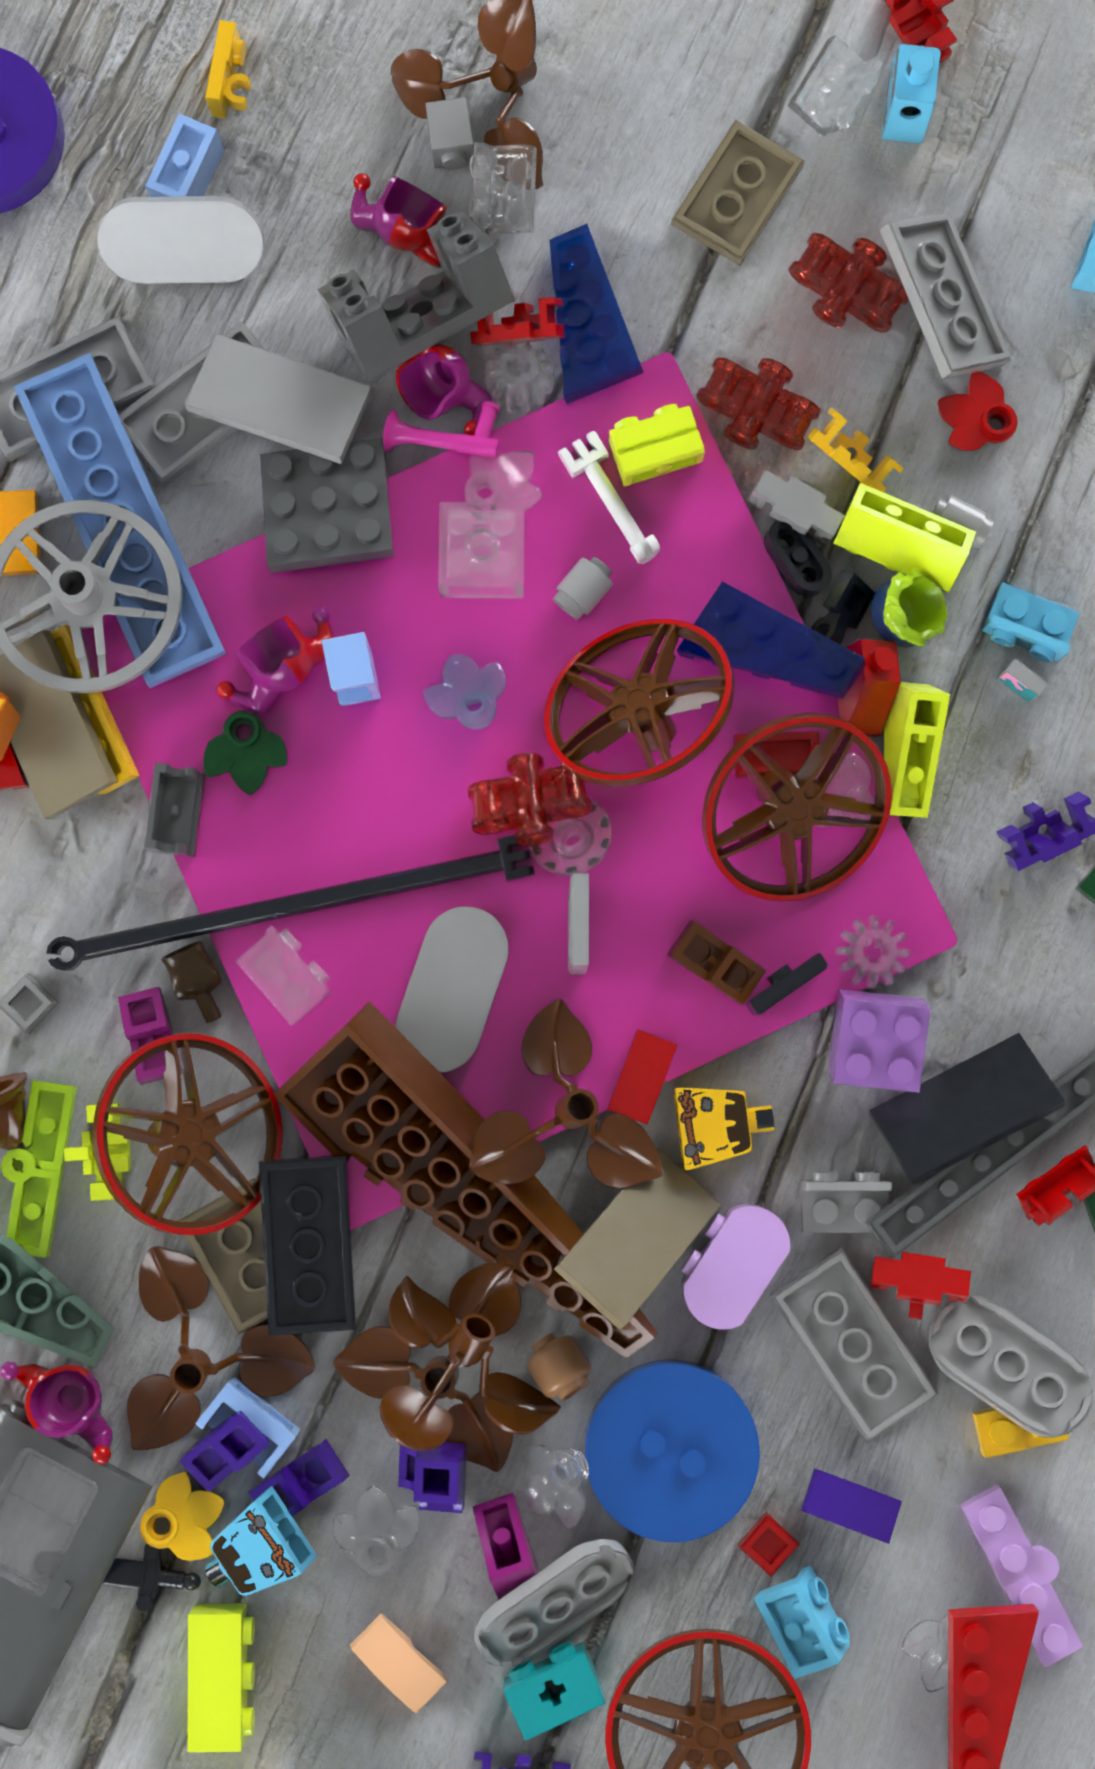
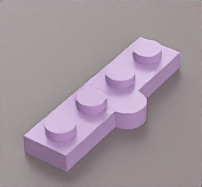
[959,1484,1083,1667]

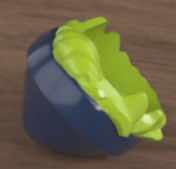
[871,569,948,648]

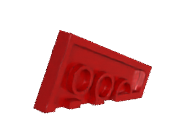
[948,1604,1039,1769]

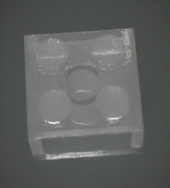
[438,502,525,598]

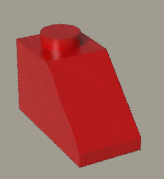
[833,639,901,737]

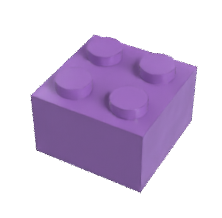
[828,989,931,1093]

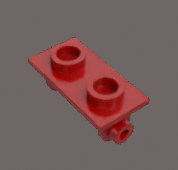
[1016,1145,1095,1226]

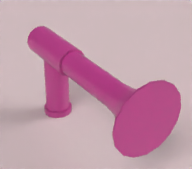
[383,401,502,459]

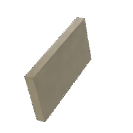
[0,630,118,819]
[554,1147,721,1330]

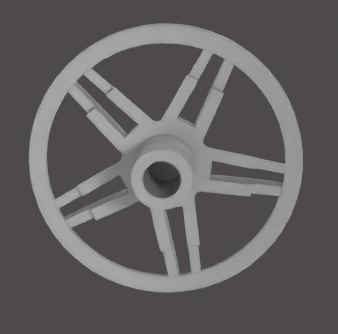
[0,500,182,693]

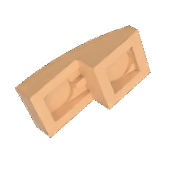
[350,1613,447,1714]

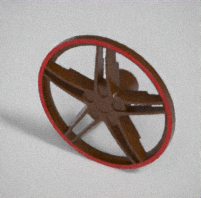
[544,619,735,786]
[702,713,892,901]
[93,1033,283,1235]
[605,1629,811,1769]

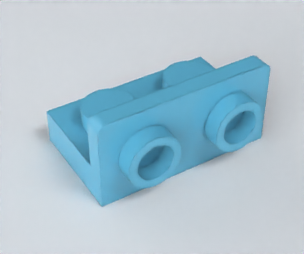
[981,582,1080,662]
[754,1566,850,1679]

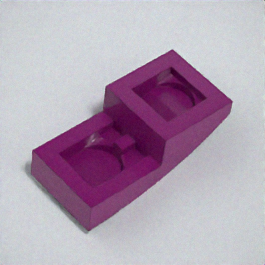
[118,986,182,1085]

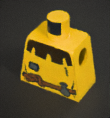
[673,1087,774,1170]

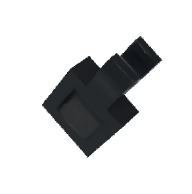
[809,570,875,648]

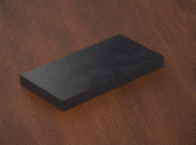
[869,1033,1065,1185]
[259,1155,356,1336]

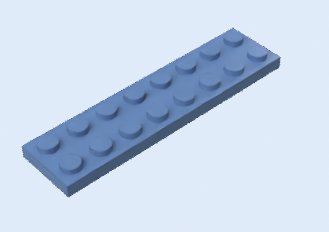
[13,353,227,689]

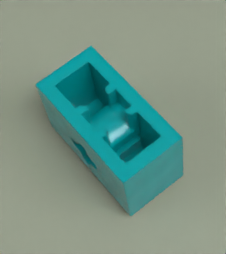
[503,1642,606,1741]

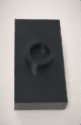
[745,953,828,1016]

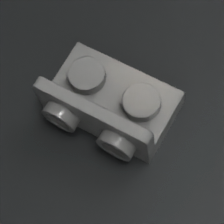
[801,1172,892,1233]

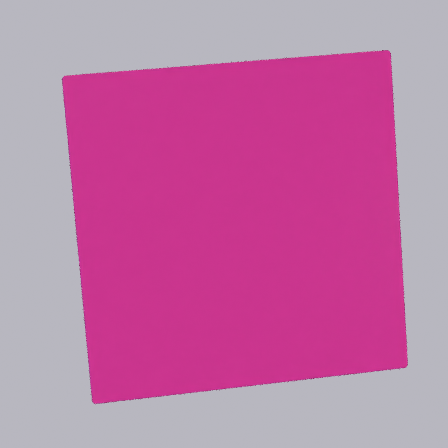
[83,352,957,1230]

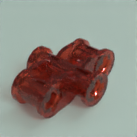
[788,233,909,333]
[696,357,821,450]
[467,753,593,846]

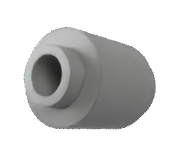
[932,495,994,550]
[553,557,614,621]

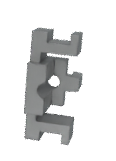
[747,470,845,547]

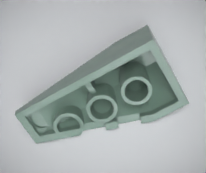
[0,1234,114,1368]

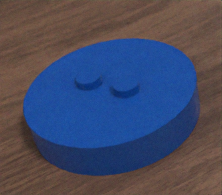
[585,1359,760,1543]

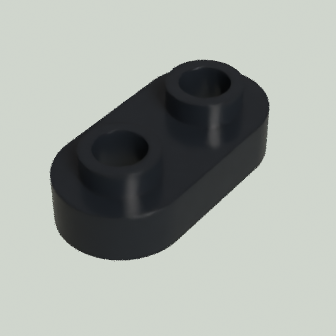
[764,520,832,597]

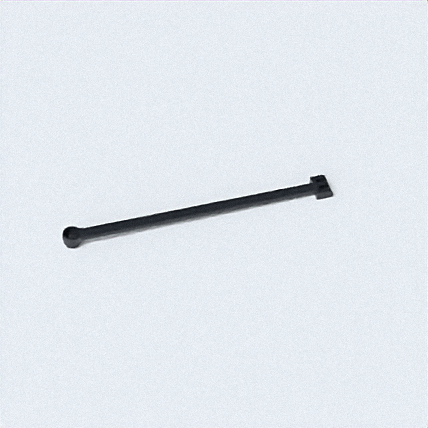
[46,833,535,971]

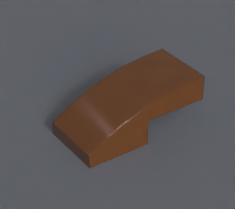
[667,920,766,1006]

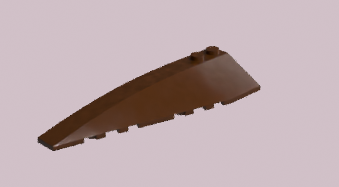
[273,1001,657,1358]

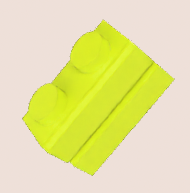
[608,404,705,487]

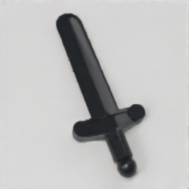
[34,1544,201,1612]

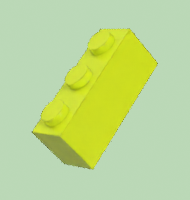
[833,483,976,593]
[187,1603,255,1752]

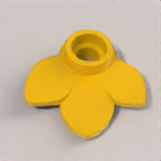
[140,1472,225,1561]

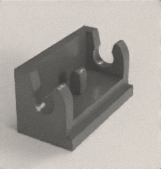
[144,763,205,857]

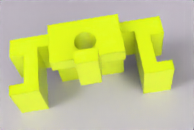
[64,1103,132,1201]

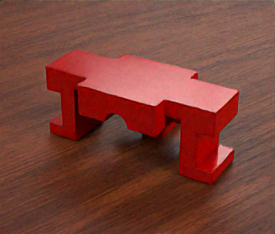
[885,0,957,64]
[470,297,564,346]
[870,1252,971,1320]

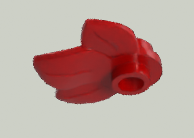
[937,372,1018,451]

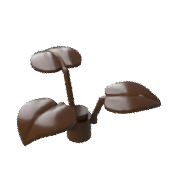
[390,0,544,189]
[469,999,663,1188]
[127,1246,315,1450]
[333,1262,521,1472]
[379,1276,561,1451]

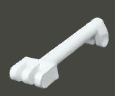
[558,430,661,564]

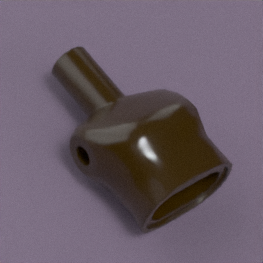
[161,941,222,1023]

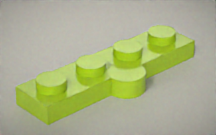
[1,1080,78,1258]

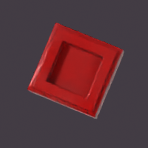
[738,1512,800,1577]

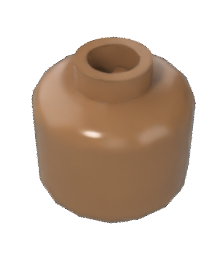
[527,1333,591,1401]

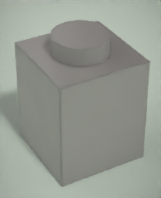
[425,97,474,170]

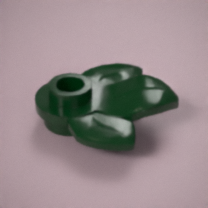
[203,710,287,795]

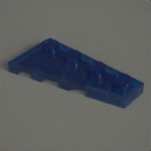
[549,224,644,404]
[677,581,866,699]

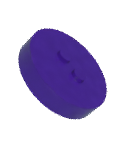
[0,48,65,214]

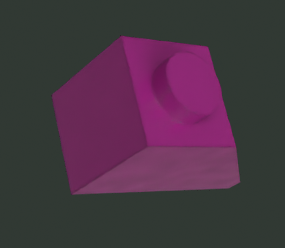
[472,1493,538,1600]

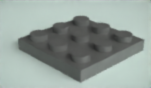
[260,438,394,573]

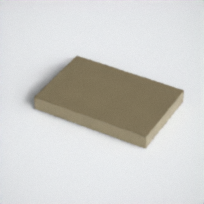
[671,120,805,266]
[178,1178,268,1335]

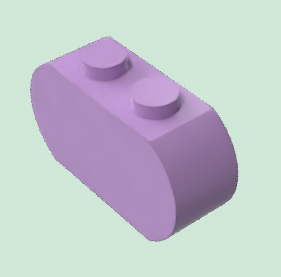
[680,1204,790,1329]

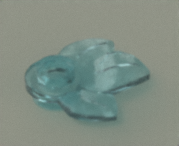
[423,654,506,729]

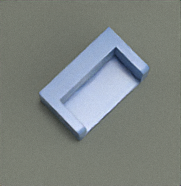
[145,113,224,197]
[322,632,381,706]
[195,1376,301,1479]

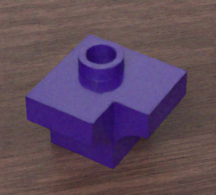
[398,1442,467,1513]

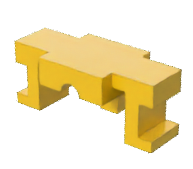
[807,408,904,493]

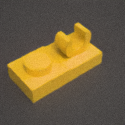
[205,20,252,119]
[972,1408,1069,1458]

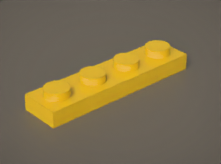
[51,625,140,794]

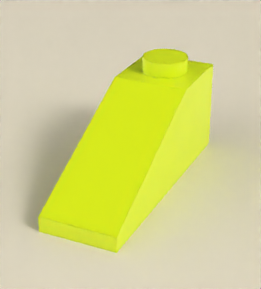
[884,682,950,818]

